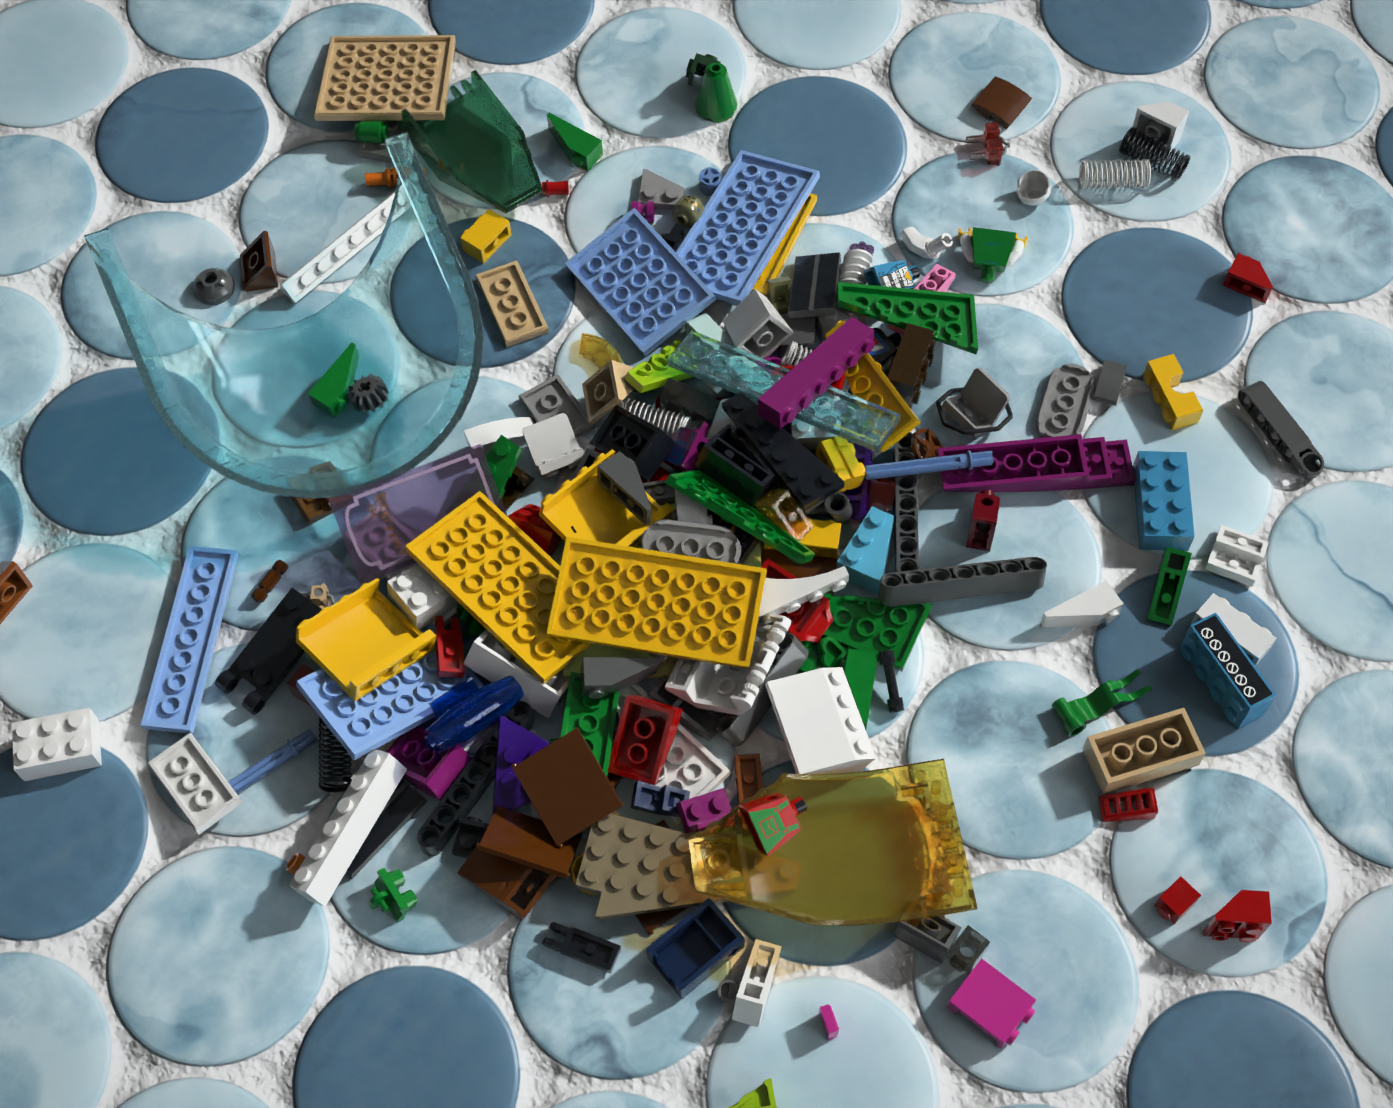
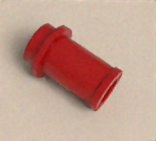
[542,180,569,197]

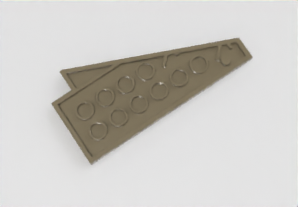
[575,814,802,920]

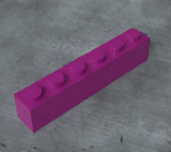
[758,317,875,429]

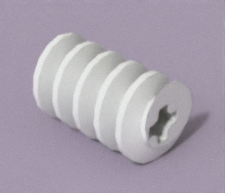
[839,249,873,285]

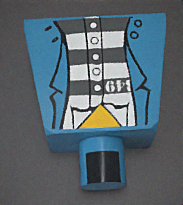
[863,260,920,289]

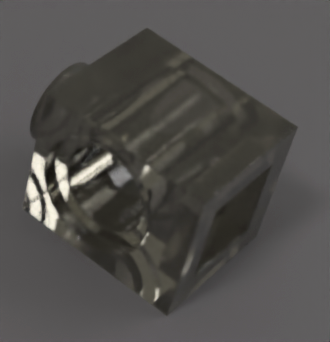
[946,925,990,974]

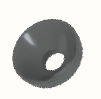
[193,268,235,305]

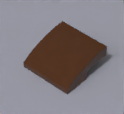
[971,76,1032,129]

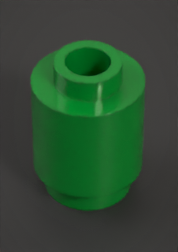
[354,121,388,143]

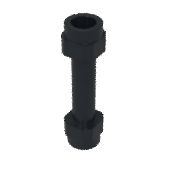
[879,650,904,713]

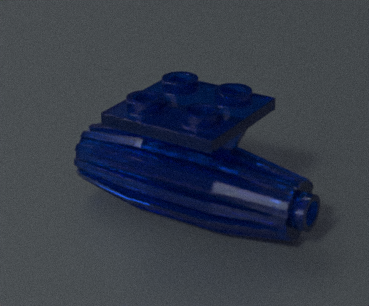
[423,675,524,753]

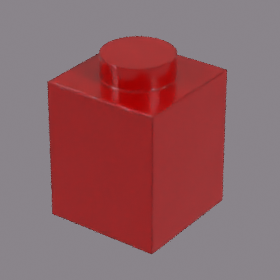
[1154,876,1201,924]

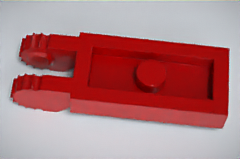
[435,616,465,678]

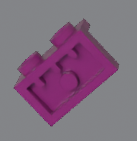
[676,788,741,836]

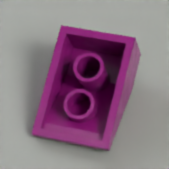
[386,726,472,801]

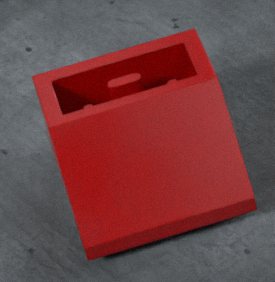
[508,504,562,556]
[1203,890,1272,943]

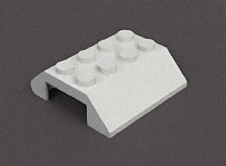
[665,614,791,716]

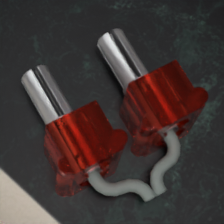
[966,121,1010,166]

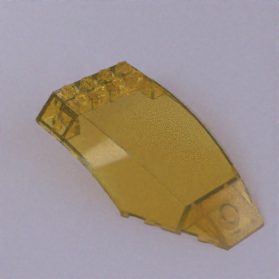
[688,758,977,926]

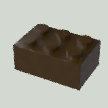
[887,323,937,409]

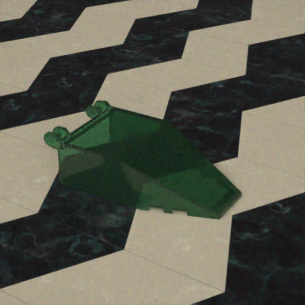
[396,70,543,214]

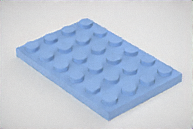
[565,208,717,357]
[296,623,484,760]

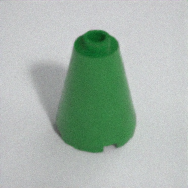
[695,63,738,123]

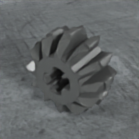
[348,373,389,414]

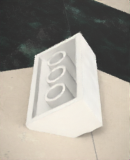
[463,629,569,718]

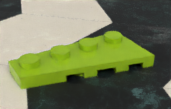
[625,339,708,393]

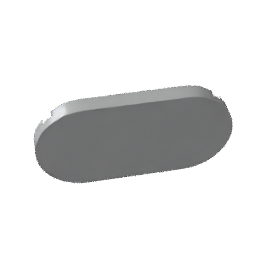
[1036,364,1095,438]
[641,520,741,564]

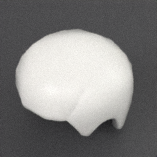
[1017,170,1051,206]

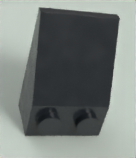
[589,405,676,482]

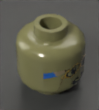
[672,195,704,228]

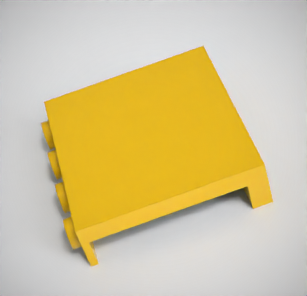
[539,449,674,548]
[296,578,436,702]

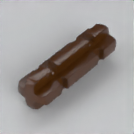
[251,560,288,603]

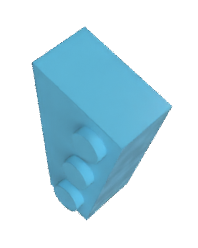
[837,506,894,595]

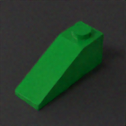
[547,112,603,171]
[308,342,360,418]
[1147,547,1192,625]
[840,648,879,730]

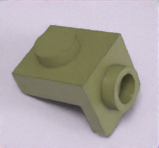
[767,276,792,315]

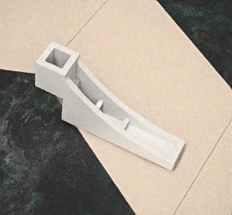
[758,566,849,624]

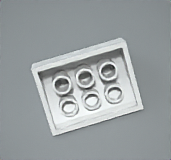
[765,667,876,777]

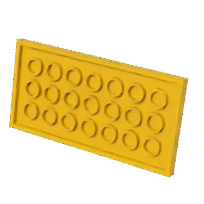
[405,491,592,684]
[546,537,767,670]

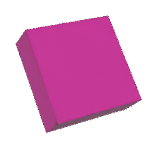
[819,1004,839,1040]

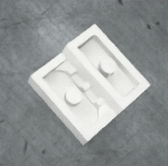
[1205,525,1269,587]

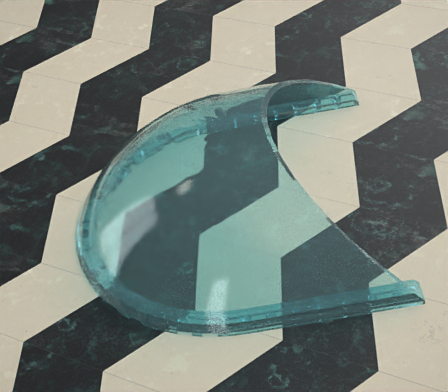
[84,132,483,498]

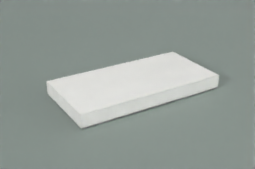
[147,732,243,835]

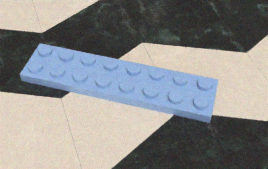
[141,546,239,734]

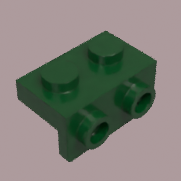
[685,53,721,86]

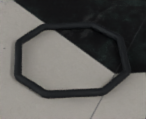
[936,387,1013,435]

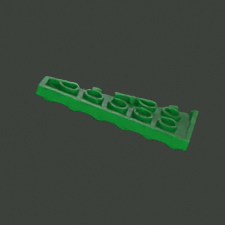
[665,469,815,564]
[822,593,932,672]

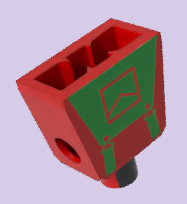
[738,793,807,856]

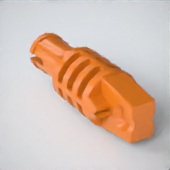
[365,166,427,188]

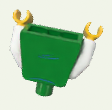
[958,227,1028,283]

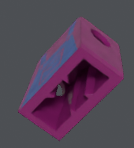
[663,419,711,472]

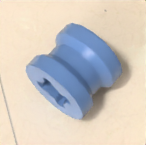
[699,167,721,196]

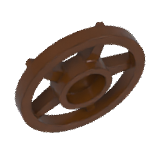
[911,428,943,459]

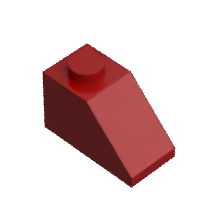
[1223,253,1273,303]

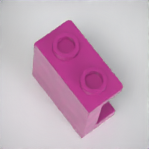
[947,958,1036,1049]

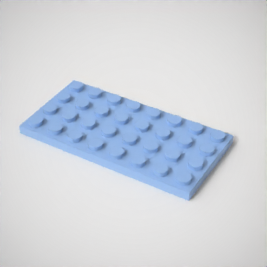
[676,150,820,305]

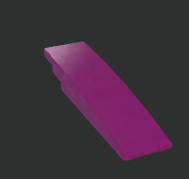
[937,434,1135,492]

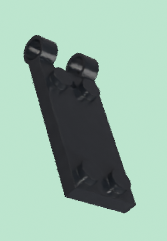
[215,588,322,715]

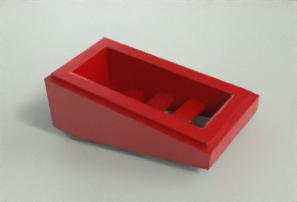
[1098,788,1158,822]

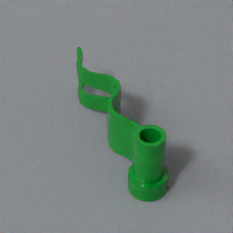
[1052,669,1152,737]

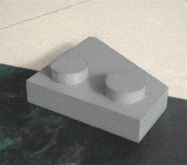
[639,169,685,210]

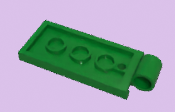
[560,672,620,776]

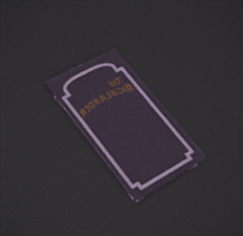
[328,444,508,584]

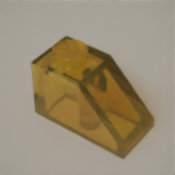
[755,488,813,541]

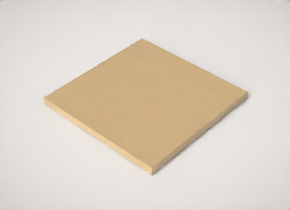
[314,35,456,121]

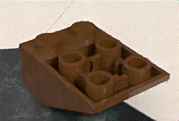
[457,841,556,921]

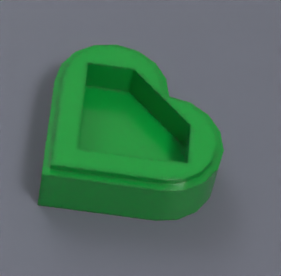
[817,636,848,668]

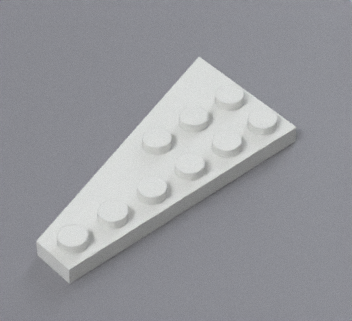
[616,683,730,827]

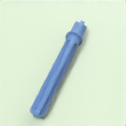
[865,451,994,480]
[228,728,318,794]

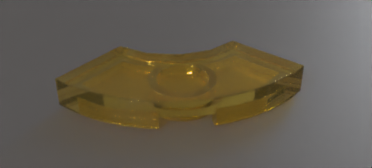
[579,333,623,369]

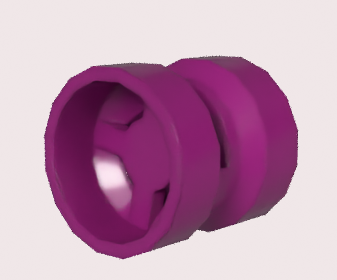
[631,201,655,224]

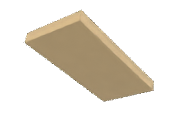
[475,260,549,348]

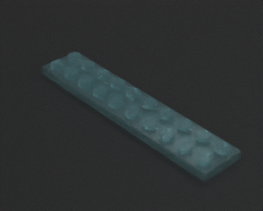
[667,330,901,452]

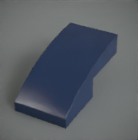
[630,781,690,817]

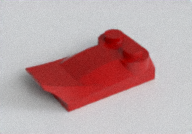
[761,558,834,643]

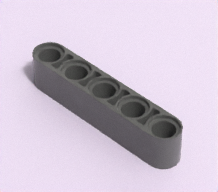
[715,633,809,747]

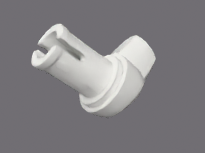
[900,227,953,259]

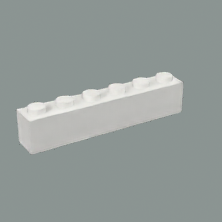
[289,749,407,907]

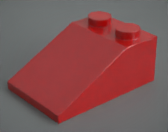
[608,695,683,786]

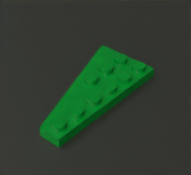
[836,282,978,355]

